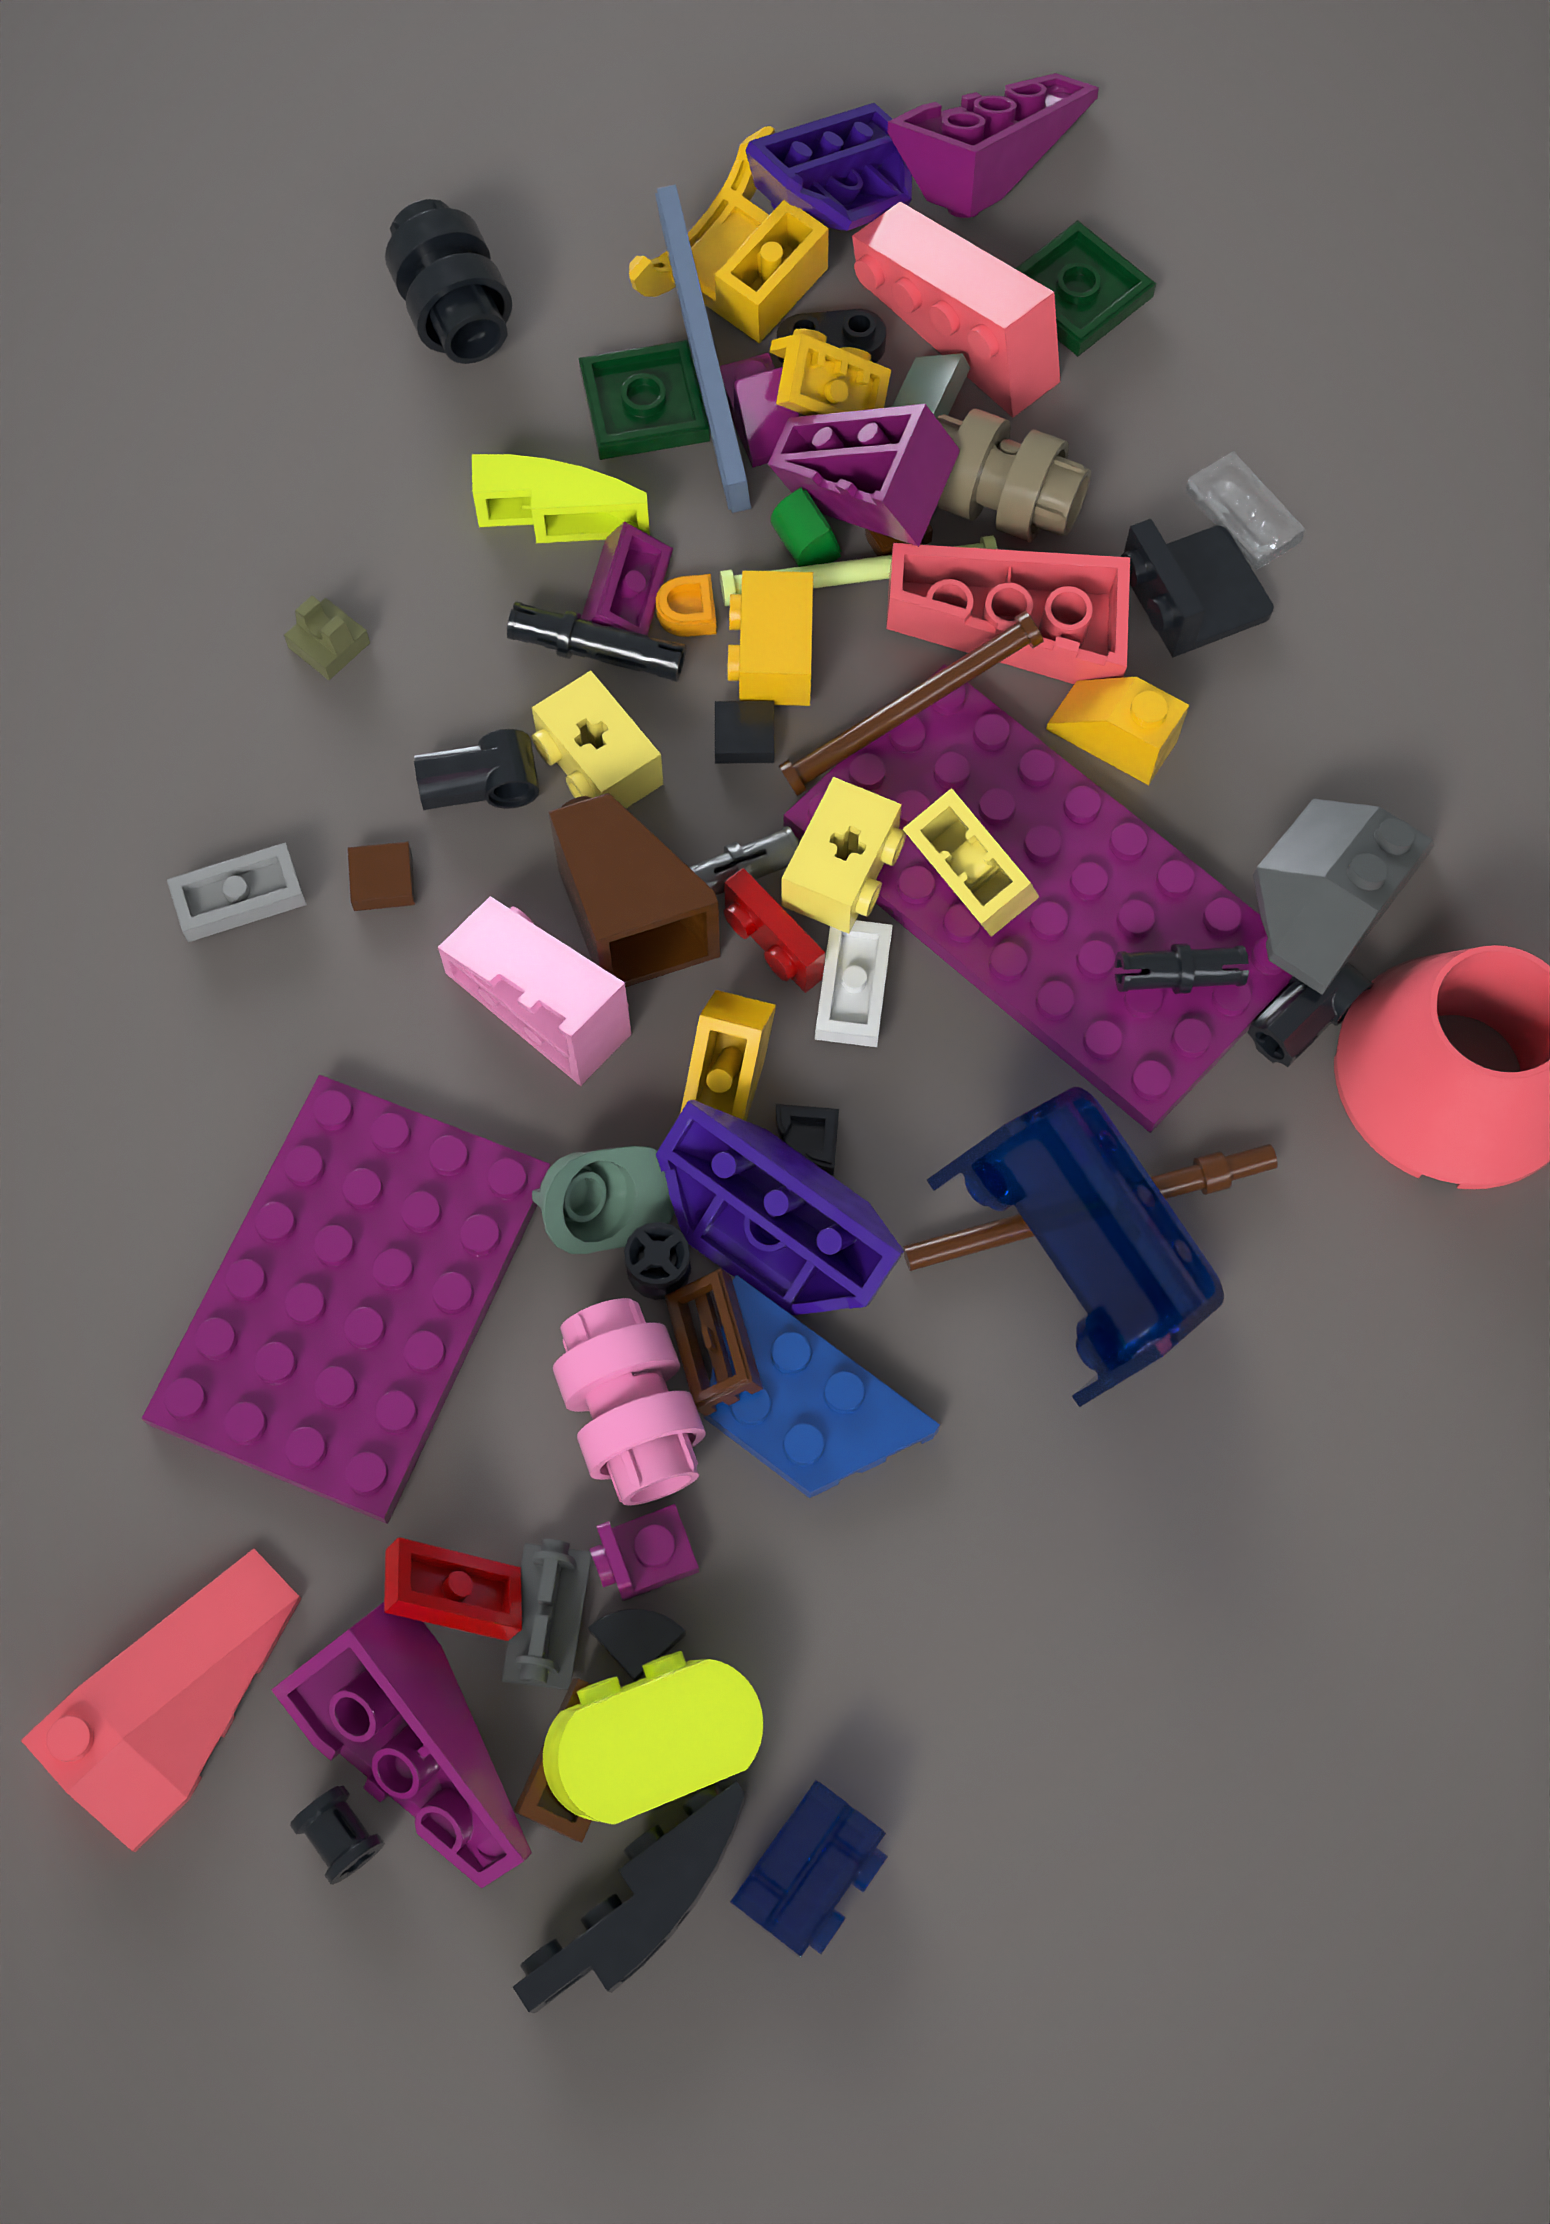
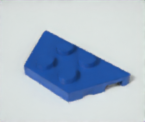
[704,1275,940,1498]

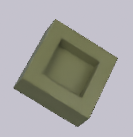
[284,595,370,680]

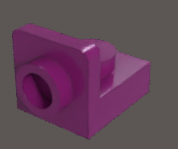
[590,1504,699,1601]

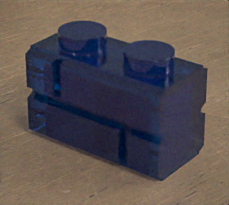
[730,1780,888,1958]

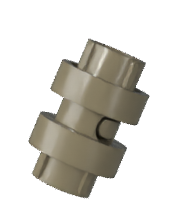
[937,408,1091,542]

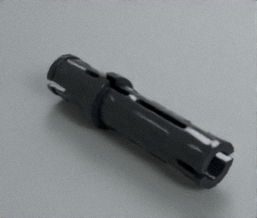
[507,601,686,682]

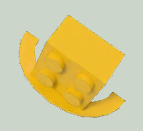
[629,126,829,344]

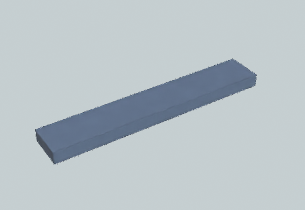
[655,184,751,513]

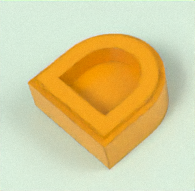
[656,574,717,637]

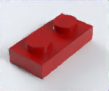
[723,868,825,993]
[384,1537,522,1641]

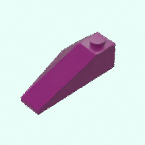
[887,73,1099,218]

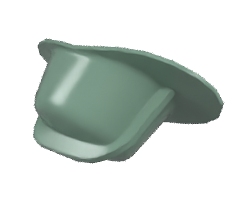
[532,1145,675,1254]

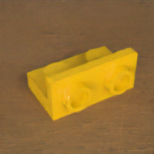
[769,329,891,416]

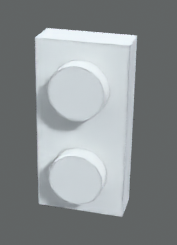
[815,920,893,1047]

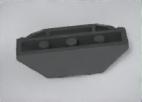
[1253,799,1434,995]

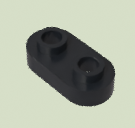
[777,309,886,364]

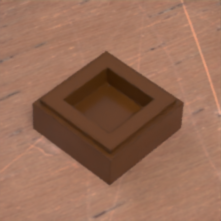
[348,841,415,911]

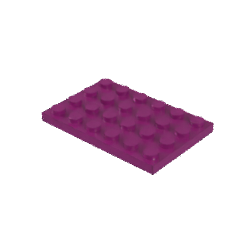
[141,1074,551,1524]

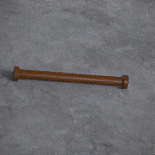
[779,611,1044,796]

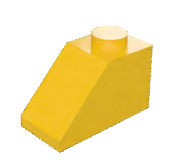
[1046,676,1189,786]
[680,990,776,1121]

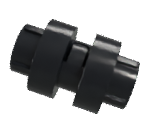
[385,199,512,364]

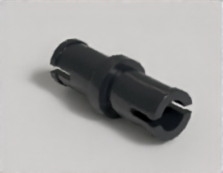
[1114,943,1249,994]

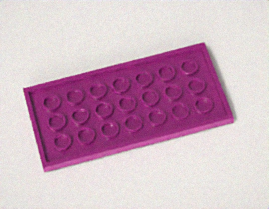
[783,664,1292,1133]

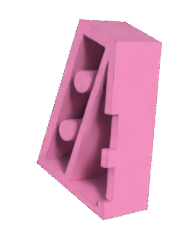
[438,896,632,1086]

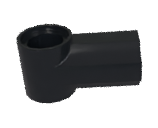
[414,729,539,810]
[1247,962,1374,1067]

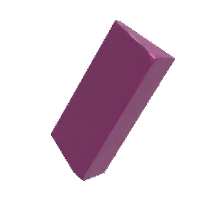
[581,521,673,635]

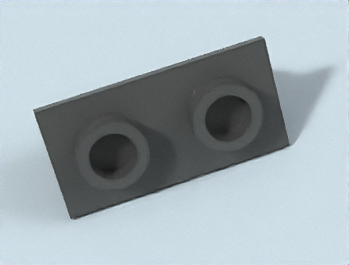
[501,1539,592,1690]

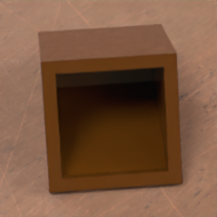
[549,793,720,988]

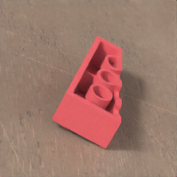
[852,202,1061,418]

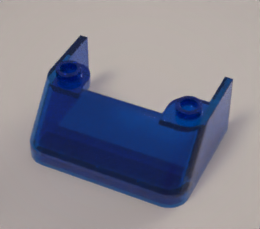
[927,1087,1224,1407]

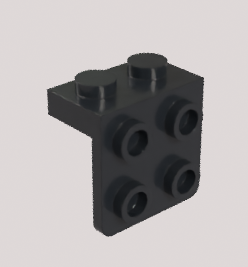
[1121,519,1274,658]

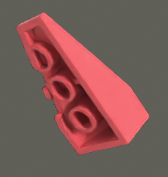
[21,1549,302,1852]

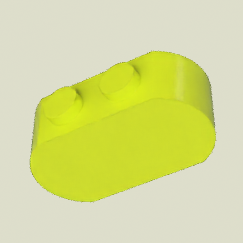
[543,1651,763,1825]

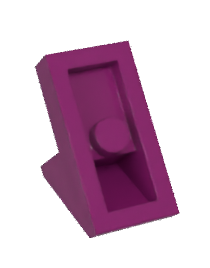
[720,352,799,468]

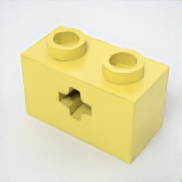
[531,670,663,808]
[781,777,907,934]
[903,788,1039,937]

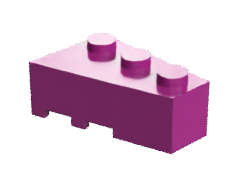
[768,404,960,547]

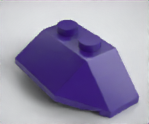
[745,103,912,231]
[656,1100,904,1315]

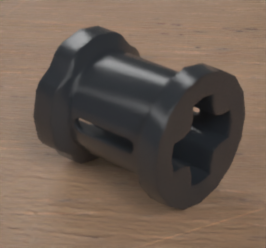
[290,1785,385,1885]

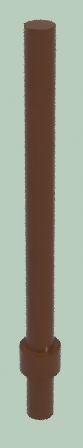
[903,1144,1278,1271]

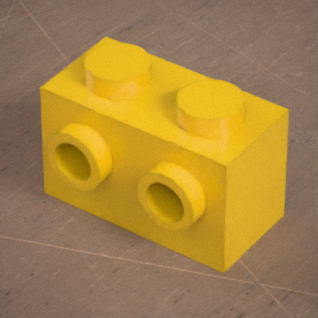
[728,571,813,706]

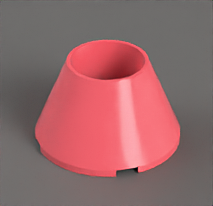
[1334,945,1550,1189]

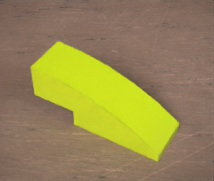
[472,454,650,543]

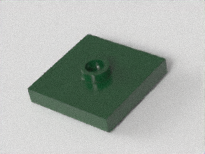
[1015,220,1157,357]
[579,340,710,460]

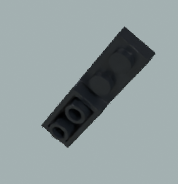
[513,1781,745,2013]

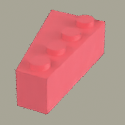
[886,543,1130,684]

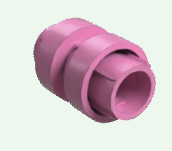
[553,1298,706,1506]

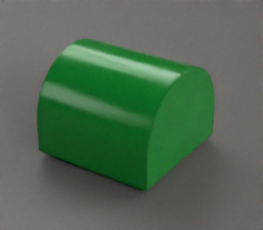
[770,487,842,567]

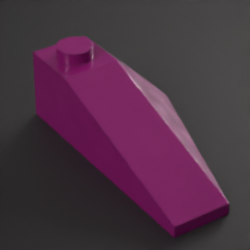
[271,1602,532,1889]

